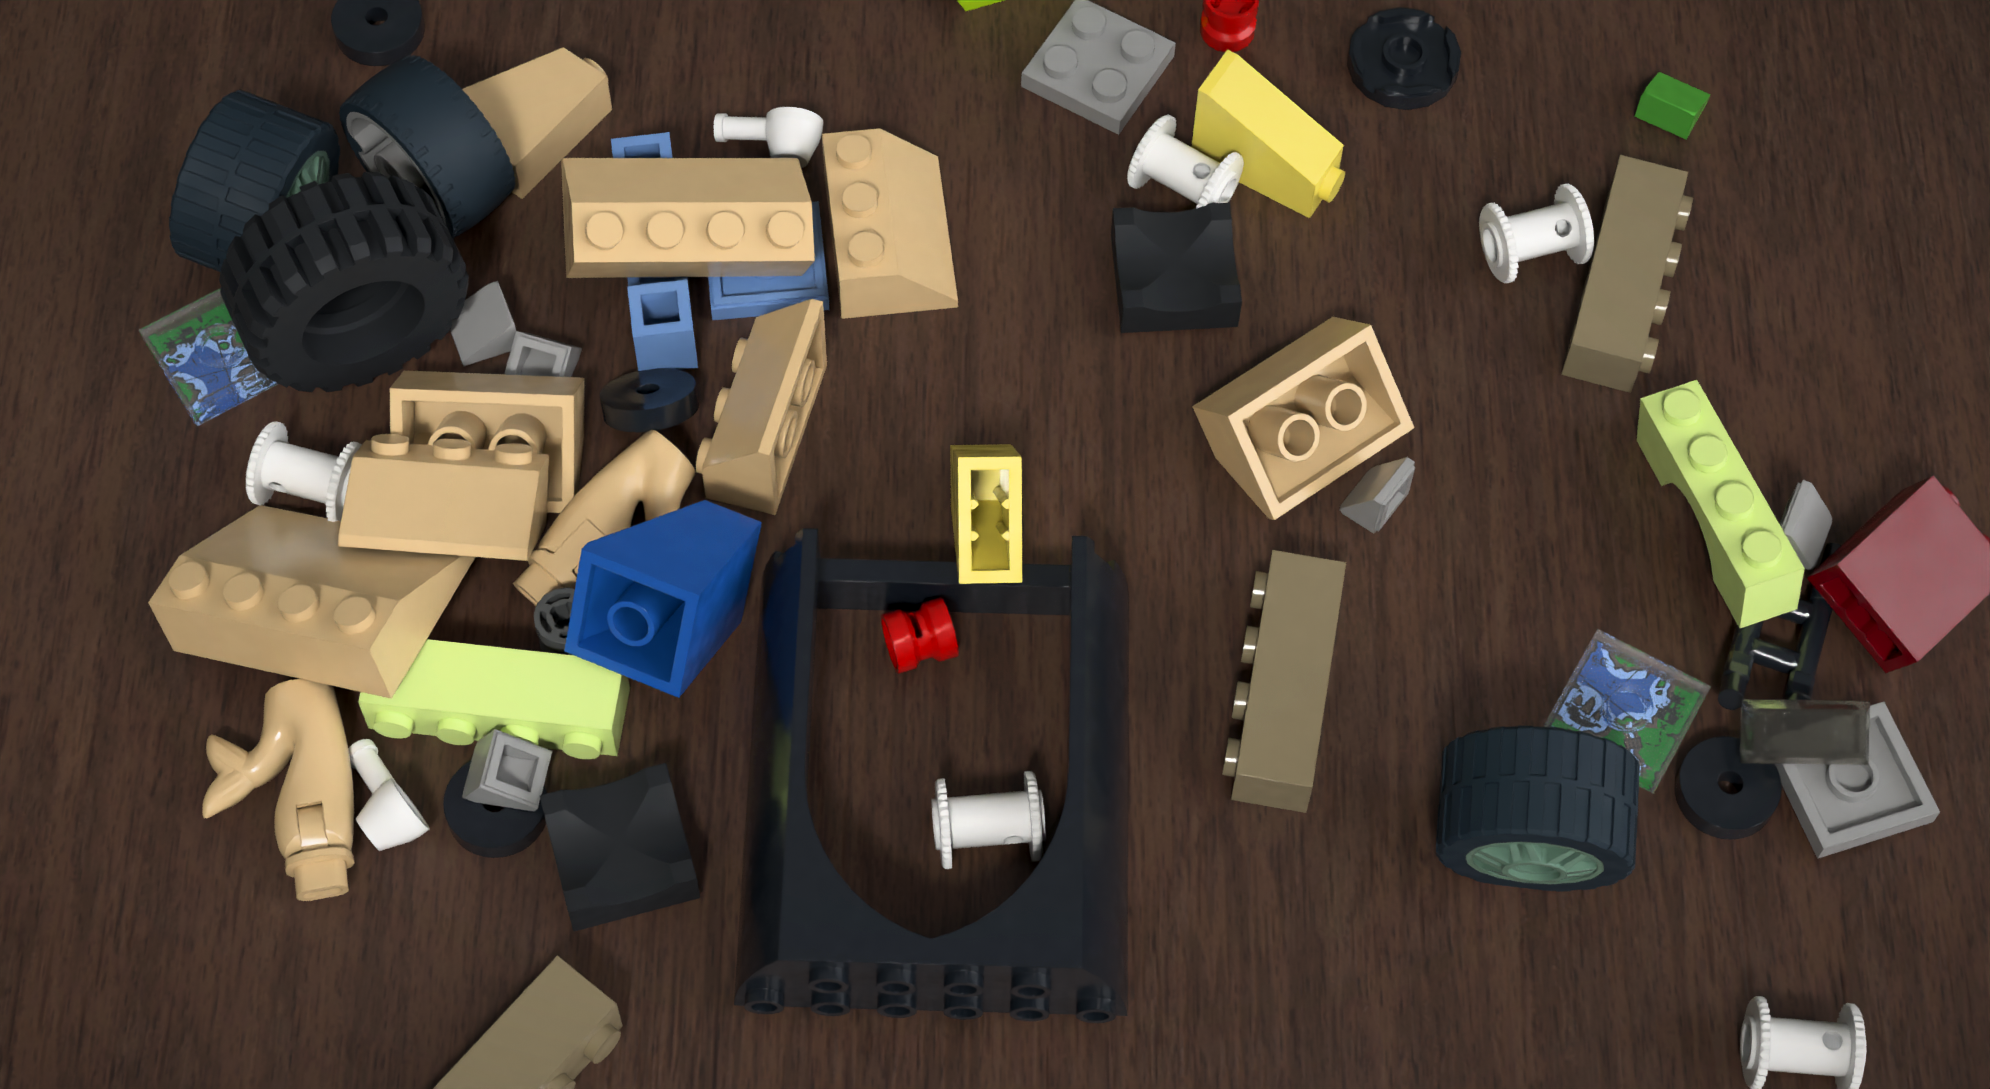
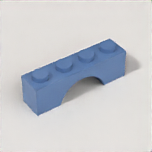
[611,132,698,371]

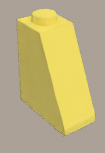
[1192,49,1345,218]
[950,444,1022,584]

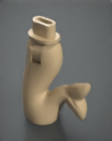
[513,430,695,606]
[202,679,355,901]

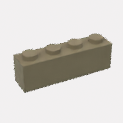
[1561,155,1693,393]
[1222,550,1346,813]
[433,955,623,1089]

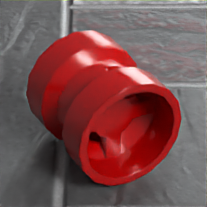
[1200,0,1259,52]
[880,597,959,674]

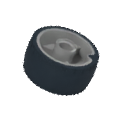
[339,55,515,239]

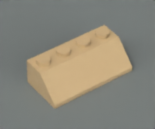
[561,158,815,278]

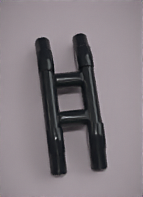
[1718,543,1841,731]

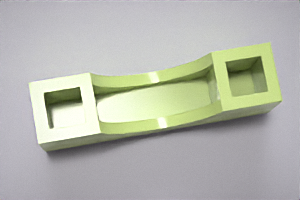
[1637,380,1805,628]

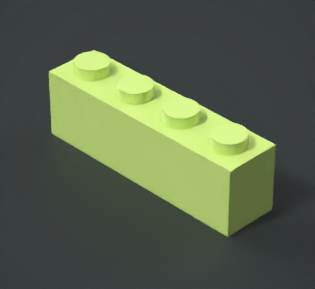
[358,639,630,759]

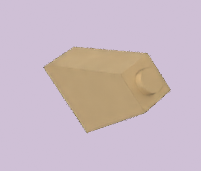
[462,47,612,199]

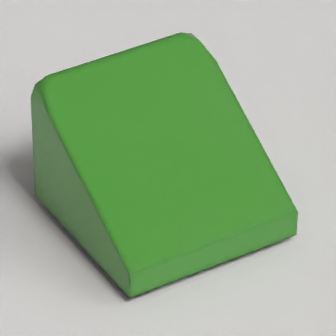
[1634,72,1711,140]

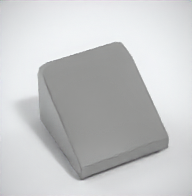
[450,281,516,367]
[504,331,582,377]
[1340,457,1415,534]
[1779,480,1832,570]
[462,729,552,812]

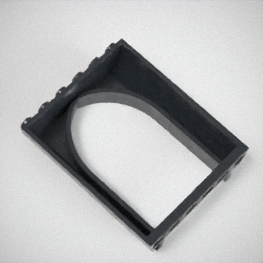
[734,528,1129,1023]

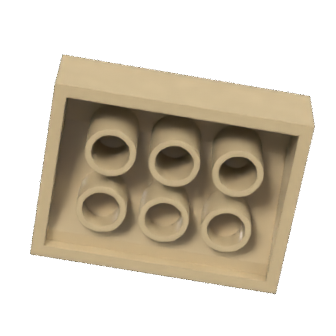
[148,505,475,699]

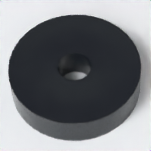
[331,0,425,66]
[600,368,699,432]
[1674,736,1782,840]
[443,761,547,858]

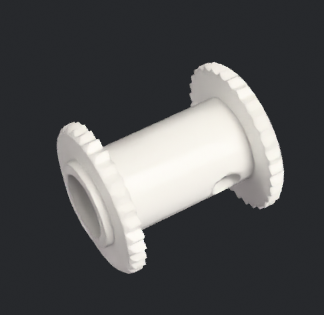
[1127,115,1244,208]
[1479,184,1594,283]
[246,421,362,522]
[931,771,1046,869]
[1740,996,1866,1089]

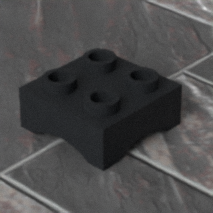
[1111,203,1242,333]
[539,763,700,932]

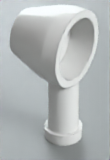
[714,107,823,168]
[348,739,430,851]

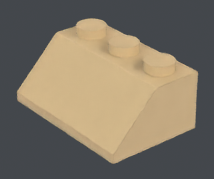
[822,128,958,319]
[696,299,827,515]
[1192,317,1414,520]
[390,371,584,513]
[338,434,549,561]

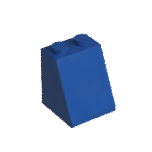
[564,500,762,698]

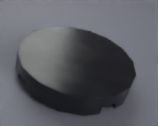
[1347,7,1461,110]

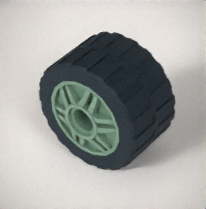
[169,90,340,272]
[1436,726,1640,892]

